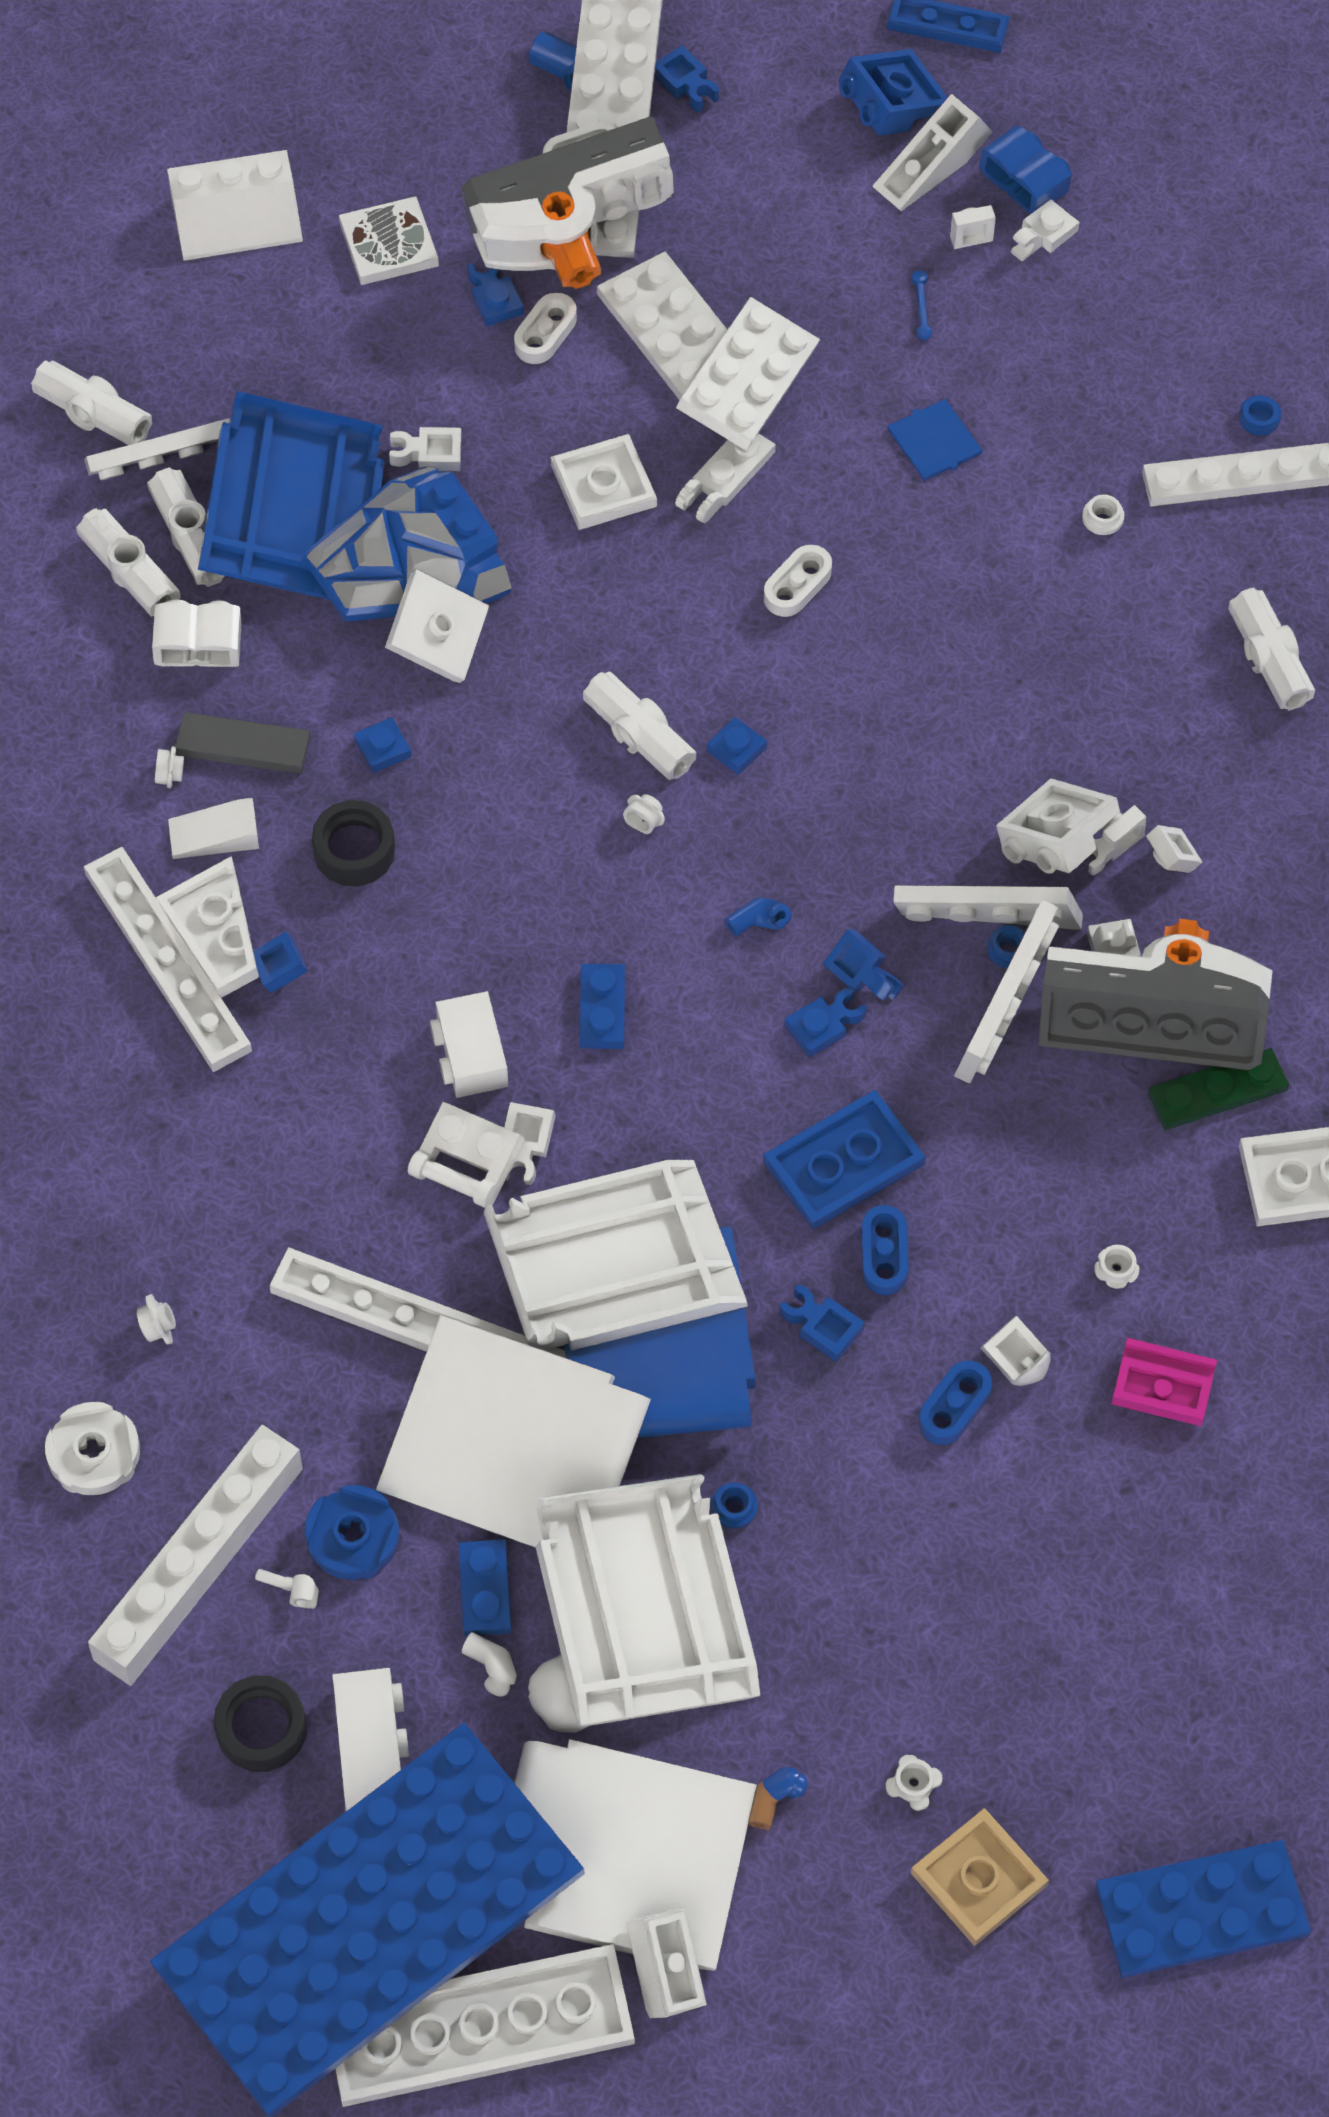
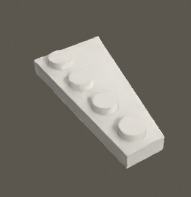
[893,886,1083,930]

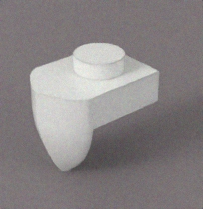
[980,1316,1051,1386]

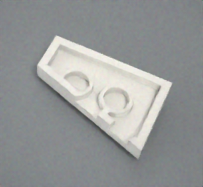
[156,856,259,998]

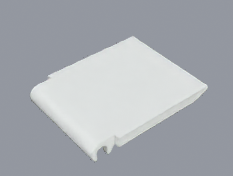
[484,1160,747,1351]
[376,1315,651,1548]
[536,1474,760,1728]
[514,1739,756,1971]

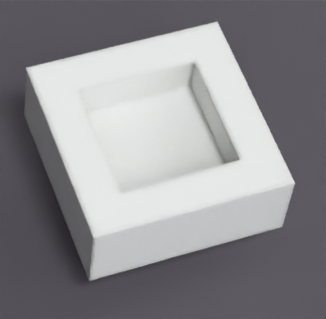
[950,205,996,249]
[1146,825,1203,873]

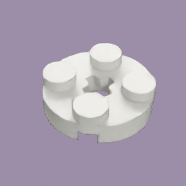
[45,1402,140,1495]

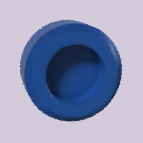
[1239,395,1281,436]

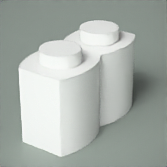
[152,599,241,667]

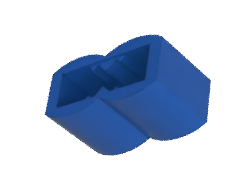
[979,125,1072,214]

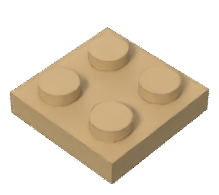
[911,1808,1049,1946]

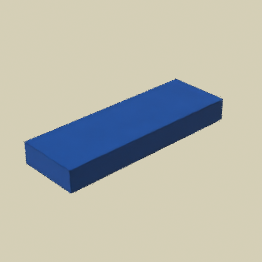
[886,0,1010,53]

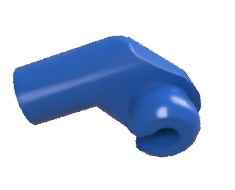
[724,897,791,937]

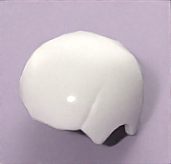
[528,1655,588,1733]

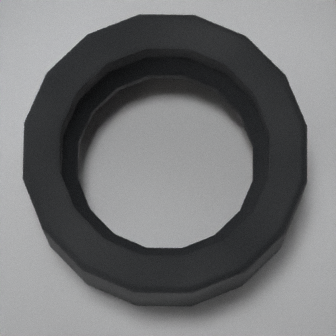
[312,800,395,887]
[214,1675,306,1772]

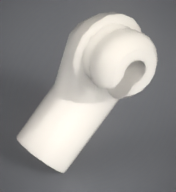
[462,1632,517,1697]

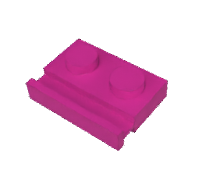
[1111,1338,1217,1426]

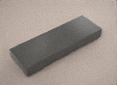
[175,712,311,774]

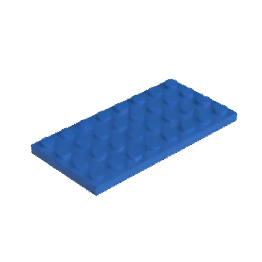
[150,1722,585,2117]

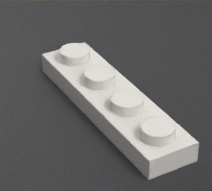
[84,418,230,480]

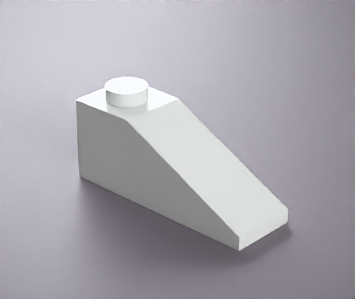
[873,94,993,211]

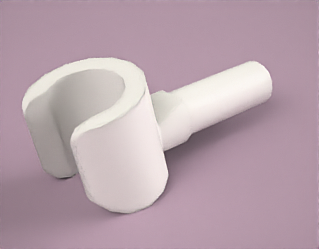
[255,1569,319,1609]

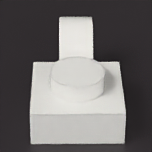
[1011,199,1080,262]
[1088,805,1146,875]

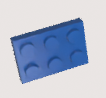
[763,1090,926,1230]

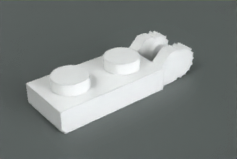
[675,434,776,524]

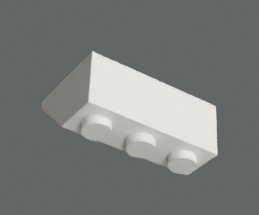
[167,150,303,261]

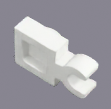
[389,427,462,471]
[504,1102,556,1185]

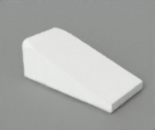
[168,798,259,859]

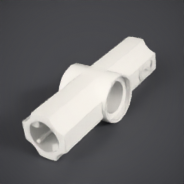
[31,360,152,445]
[147,467,224,587]
[76,508,180,617]
[1228,588,1315,711]
[583,671,696,780]

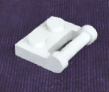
[408,1102,525,1208]

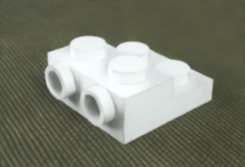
[996,778,1120,874]

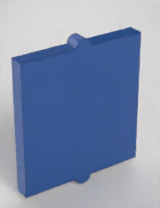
[887,399,983,481]

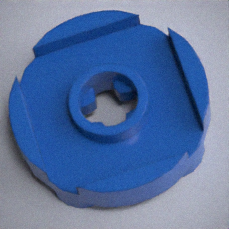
[305,1485,400,1580]

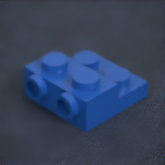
[839,49,948,136]

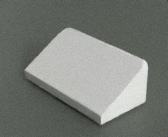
[627,1908,707,2018]

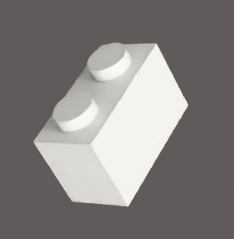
[430,991,508,1098]

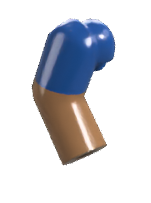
[748,1767,808,1830]

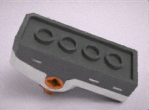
[461,116,674,289]
[1038,919,1272,1070]

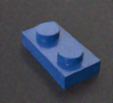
[580,964,625,1049]
[459,1539,511,1637]

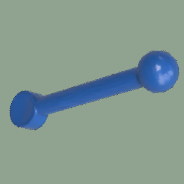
[911,270,932,341]

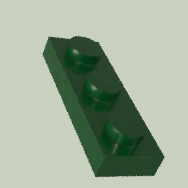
[1148,1047,1289,1131]

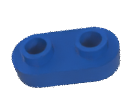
[861,1205,909,1295]
[919,1361,992,1445]

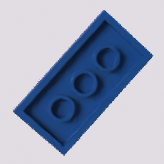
[1095,1839,1311,1978]

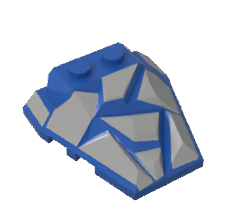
[302,466,512,622]

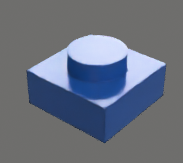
[354,717,411,773]
[707,717,767,775]
[253,931,308,993]

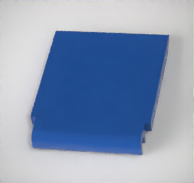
[198,391,385,600]
[563,1227,755,1438]

